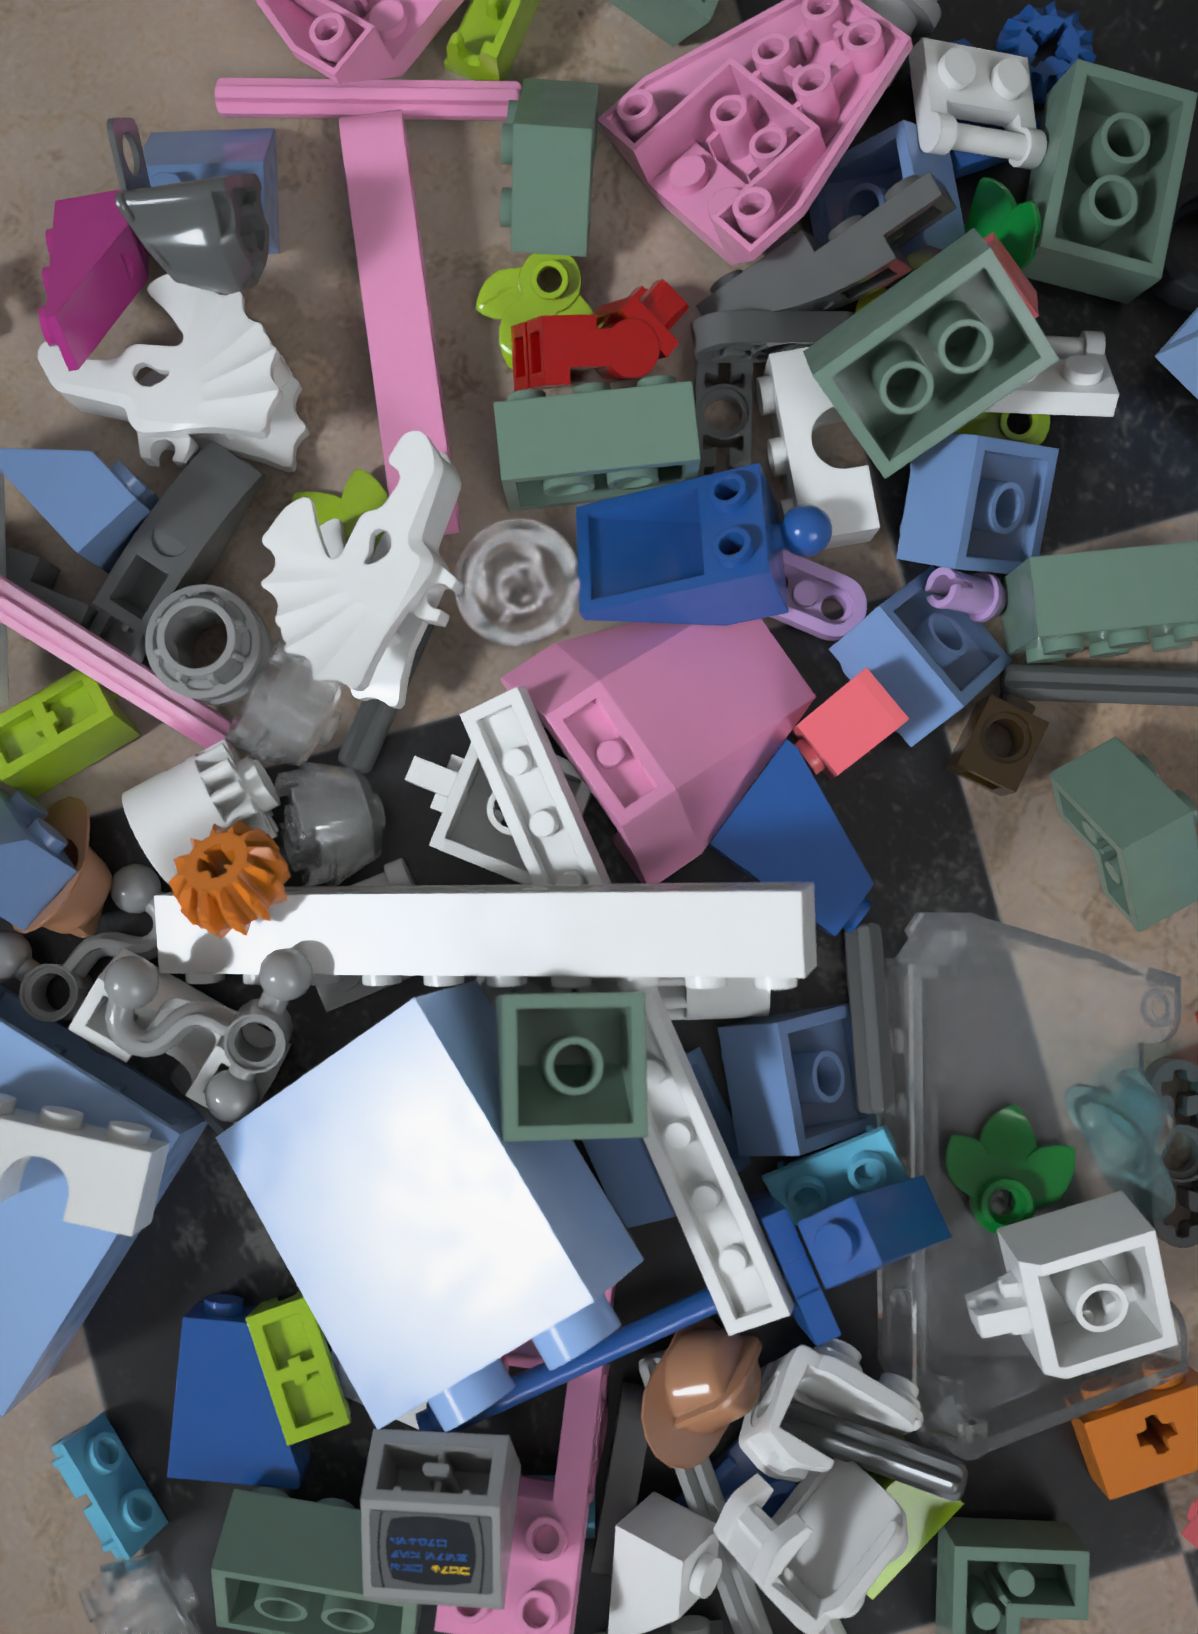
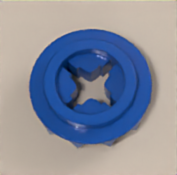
[995,1,1097,104]

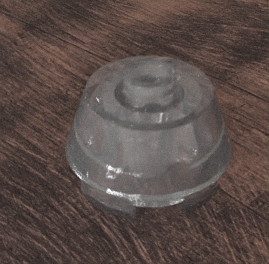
[454,518,580,646]
[225,638,343,766]
[275,762,385,888]
[78,1551,201,1634]

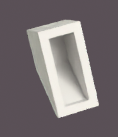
[608,1491,722,1634]

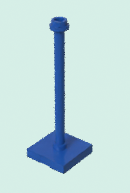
[416,1189,841,1433]

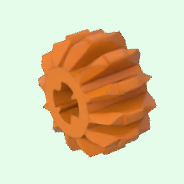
[168,820,291,939]

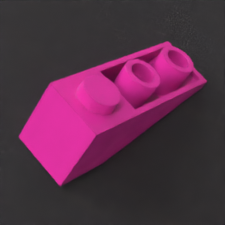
[38,189,149,371]

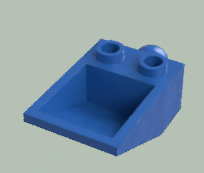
[576,463,832,626]

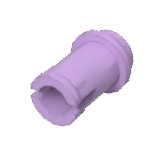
[925,567,1007,623]

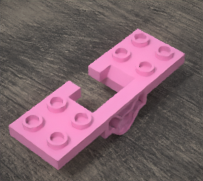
[434,1284,616,1634]

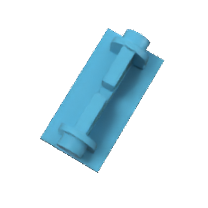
[762,1124,909,1226]
[50,1412,169,1561]

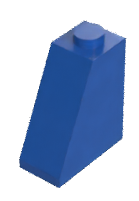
[707,739,874,936]
[797,1175,952,1289]
[167,1294,311,1489]

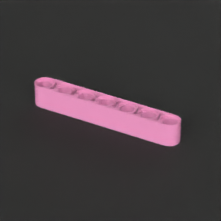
[339,109,461,535]

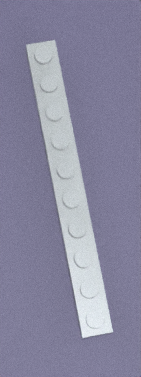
[460,686,795,1336]

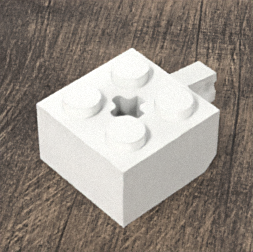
[405,742,592,885]
[965,1190,1178,1379]

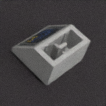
[361,1429,521,1609]

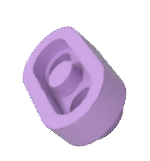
[770,550,867,641]

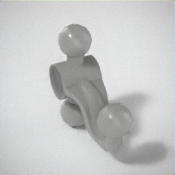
[0,863,164,1055]
[104,948,313,1123]

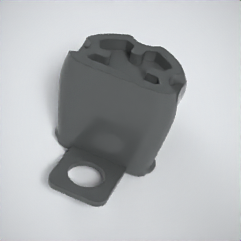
[107,117,269,294]

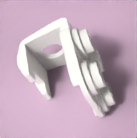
[739,1338,924,1482]
[713,1458,908,1634]

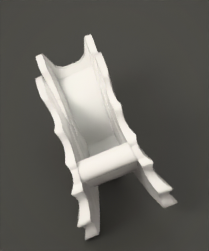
[38,273,310,473]
[261,430,465,709]

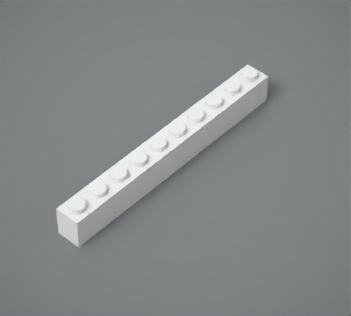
[154,882,817,990]

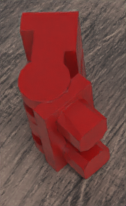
[511,279,689,391]

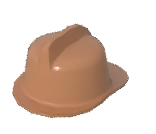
[12,796,112,938]
[641,1318,763,1470]

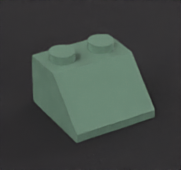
[495,992,648,1141]

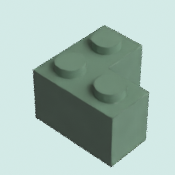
[500,78,600,257]
[1049,736,1198,933]
[935,1517,1090,1634]

